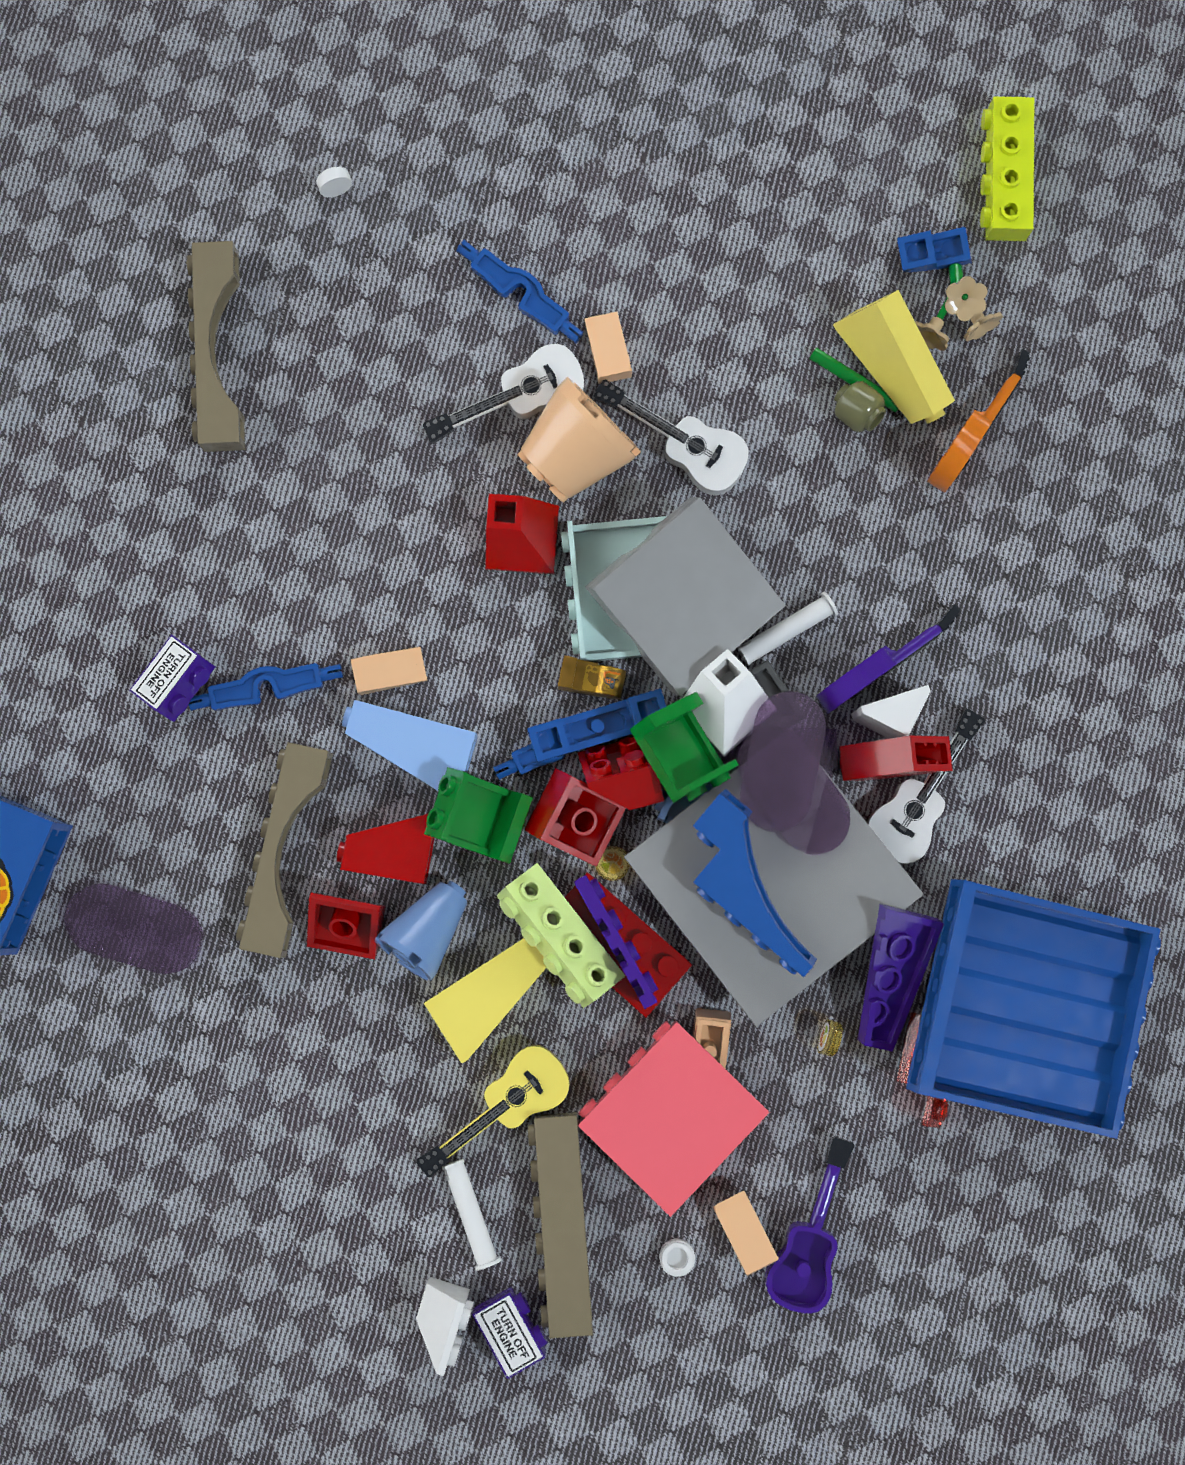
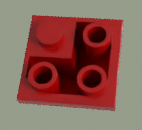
[485,493,559,575]
[577,735,664,810]

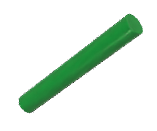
[809,347,898,413]

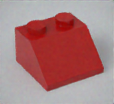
[524,768,626,867]

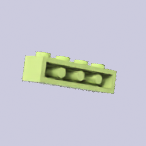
[496,863,625,1008]

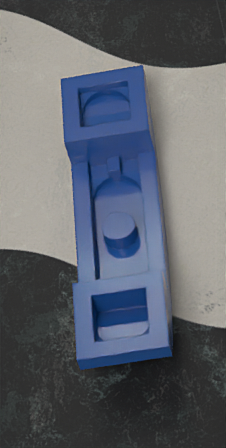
[527,688,666,762]

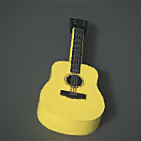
[416,1045,570,1178]

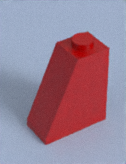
[839,736,953,781]
[336,813,435,885]

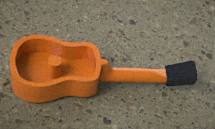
[927,348,1030,493]

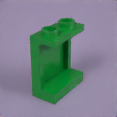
[629,691,739,803]
[424,767,533,864]

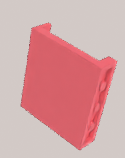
[578,1020,770,1217]

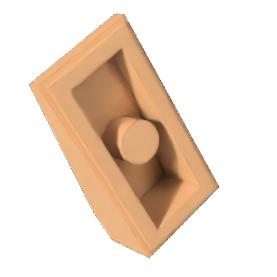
[584,312,632,384]
[351,647,428,695]
[693,1008,731,1069]
[713,1191,779,1276]

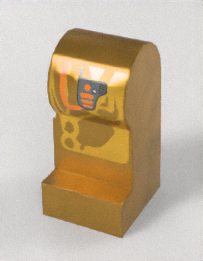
[558,655,626,699]

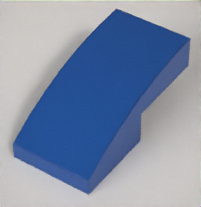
[897,227,972,273]

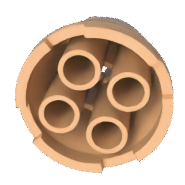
[517,377,641,503]

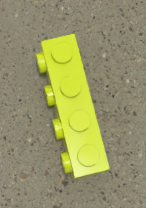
[980,96,1034,241]

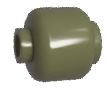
[834,381,886,433]

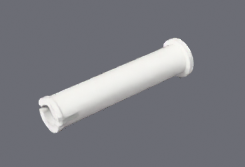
[737,591,838,666]
[442,1159,502,1271]

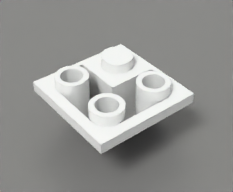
[683,649,777,756]
[416,1277,474,1376]

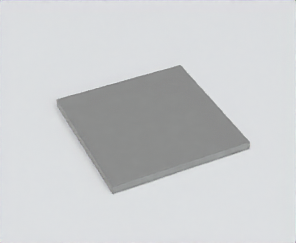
[624,728,924,1027]

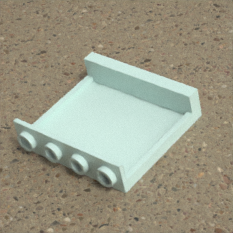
[561,516,667,662]

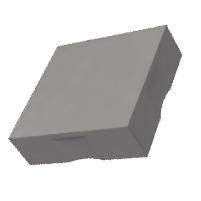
[585,497,786,696]

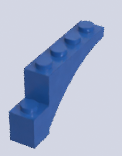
[693,789,817,977]

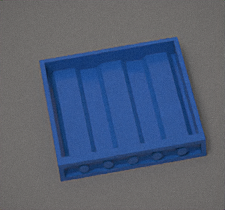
[906,879,1161,1139]

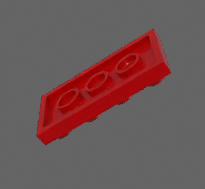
[565,872,692,1018]

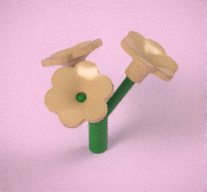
[915,263,1003,351]

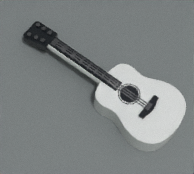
[423,344,584,444]
[593,380,749,495]
[866,709,985,864]

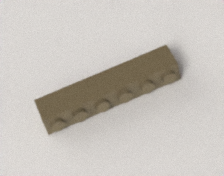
[528,1112,593,1339]

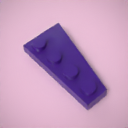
[574,875,659,1009]
[857,904,945,1052]

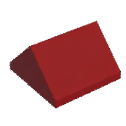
[307,893,386,960]

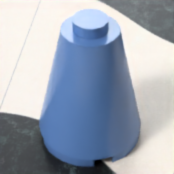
[375,881,468,981]

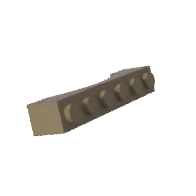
[187,241,246,452]
[236,742,333,958]

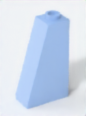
[342,700,478,791]

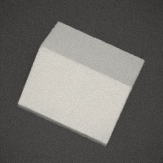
[851,685,931,739]

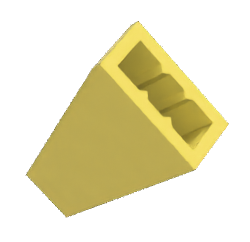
[833,290,955,424]
[424,938,546,1063]

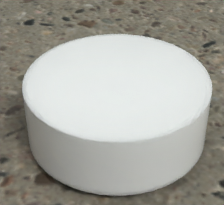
[316,167,352,197]
[659,1238,695,1277]

